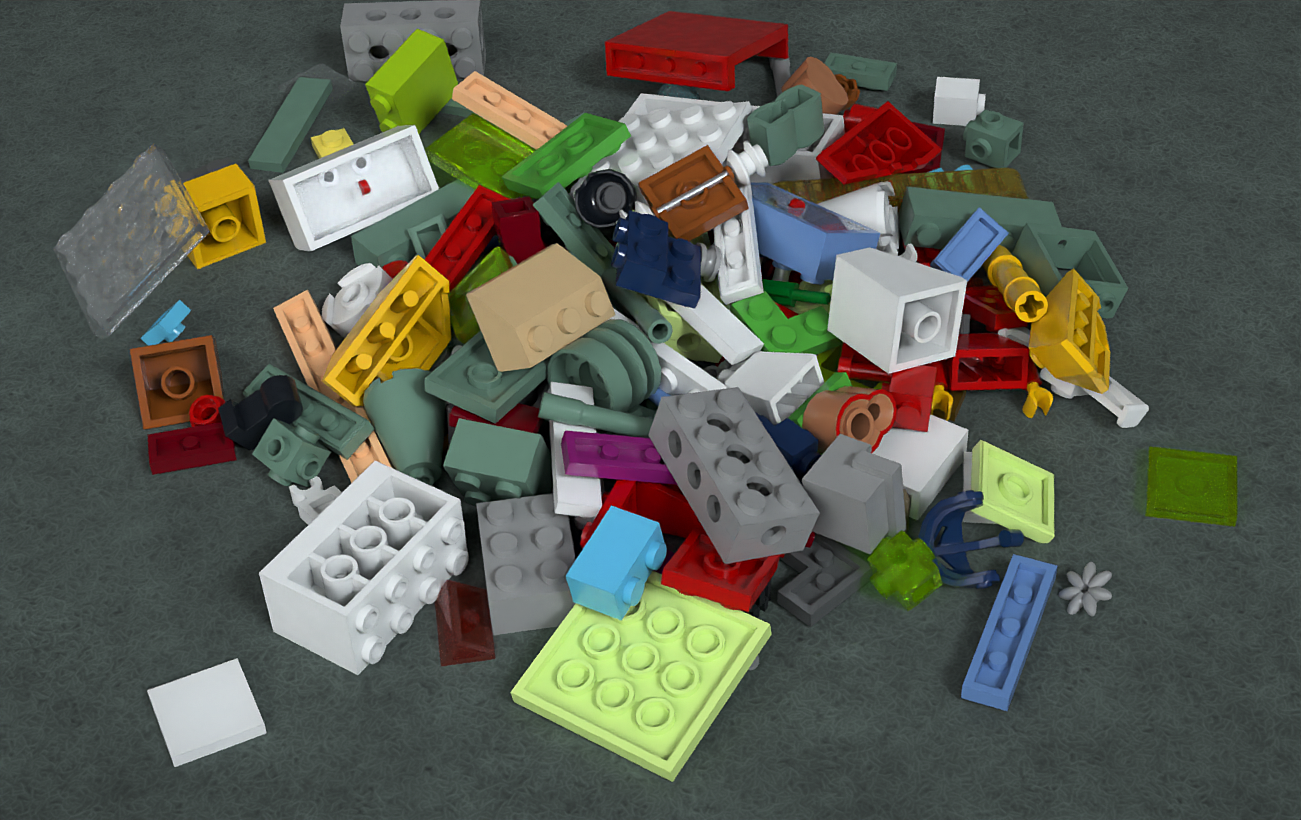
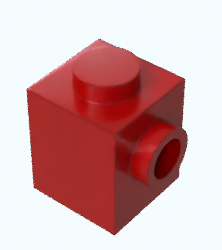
[881,365,937,432]

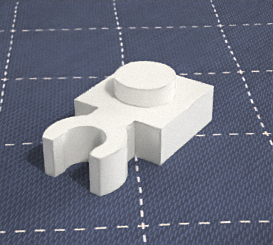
[289,476,342,525]

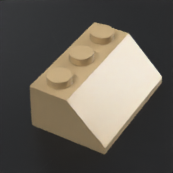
[466,243,616,372]

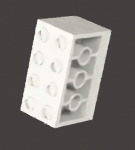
[259,461,469,675]

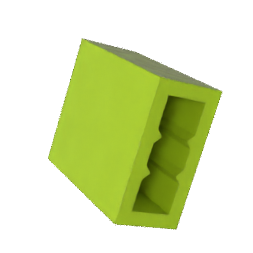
[365,29,458,134]

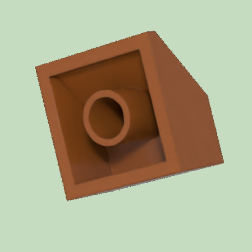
[130,335,225,430]

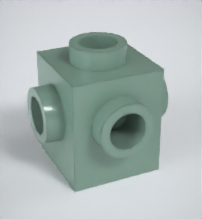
[963,109,1024,171]
[252,418,331,487]

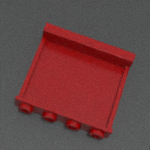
[605,11,789,91]

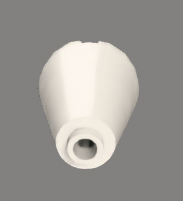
[817,181,900,252]

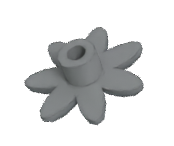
[1058,562,1112,616]

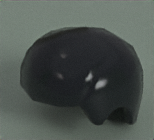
[574,169,637,229]

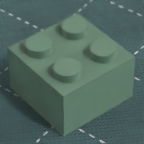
[443,418,553,506]

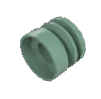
[548,319,661,430]

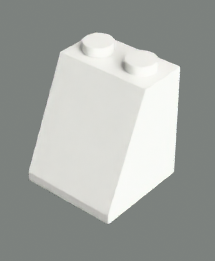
[827,247,967,374]

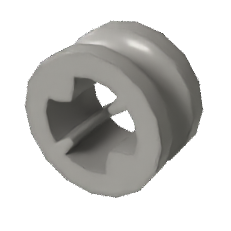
[695,243,721,282]

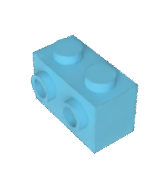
[566,505,667,621]

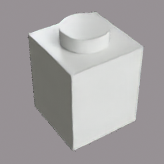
[933,77,986,126]

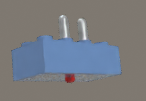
[711,182,880,285]

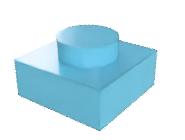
[140,300,191,346]

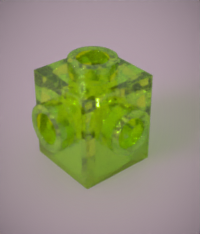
[867,530,943,611]

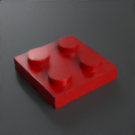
[661,528,780,612]

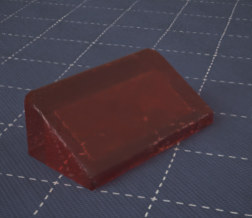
[435,580,495,666]

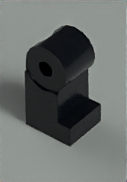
[218,375,303,450]

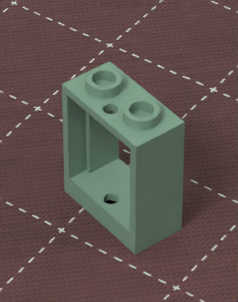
[1012,222,1128,319]

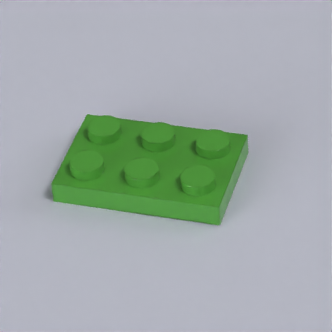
[502,113,631,199]

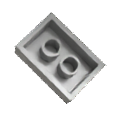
[476,493,576,635]

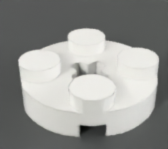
[322,263,392,338]

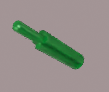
[742,279,831,307]

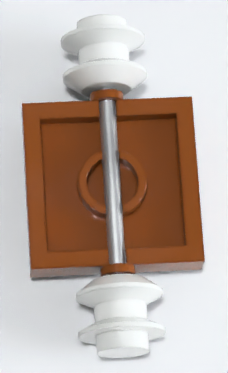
[616,141,769,241]

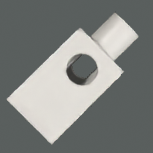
[718,351,824,426]

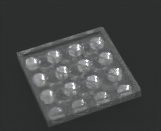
[53,143,210,339]

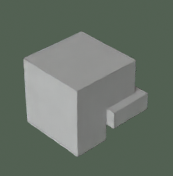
[802,434,906,554]

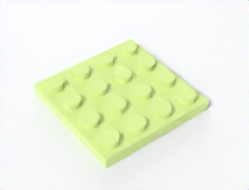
[510,571,772,782]

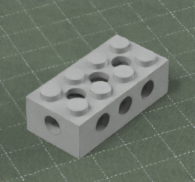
[340,0,486,81]
[648,387,820,564]

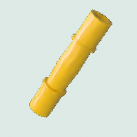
[982,245,1048,322]

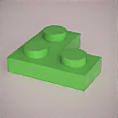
[730,291,842,355]

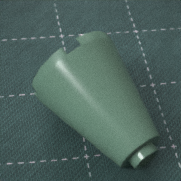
[363,368,447,486]

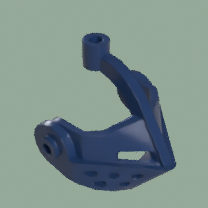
[918,490,1024,589]

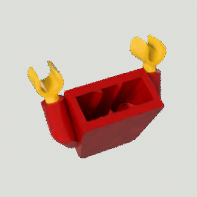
[925,333,1053,421]

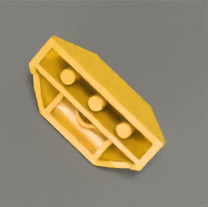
[322,255,451,407]
[1028,268,1110,394]

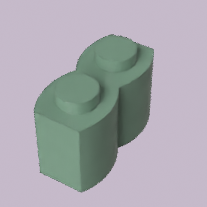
[747,84,824,166]

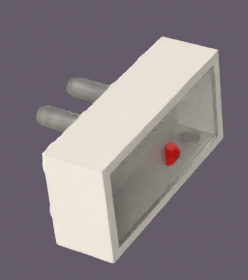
[269,125,439,251]

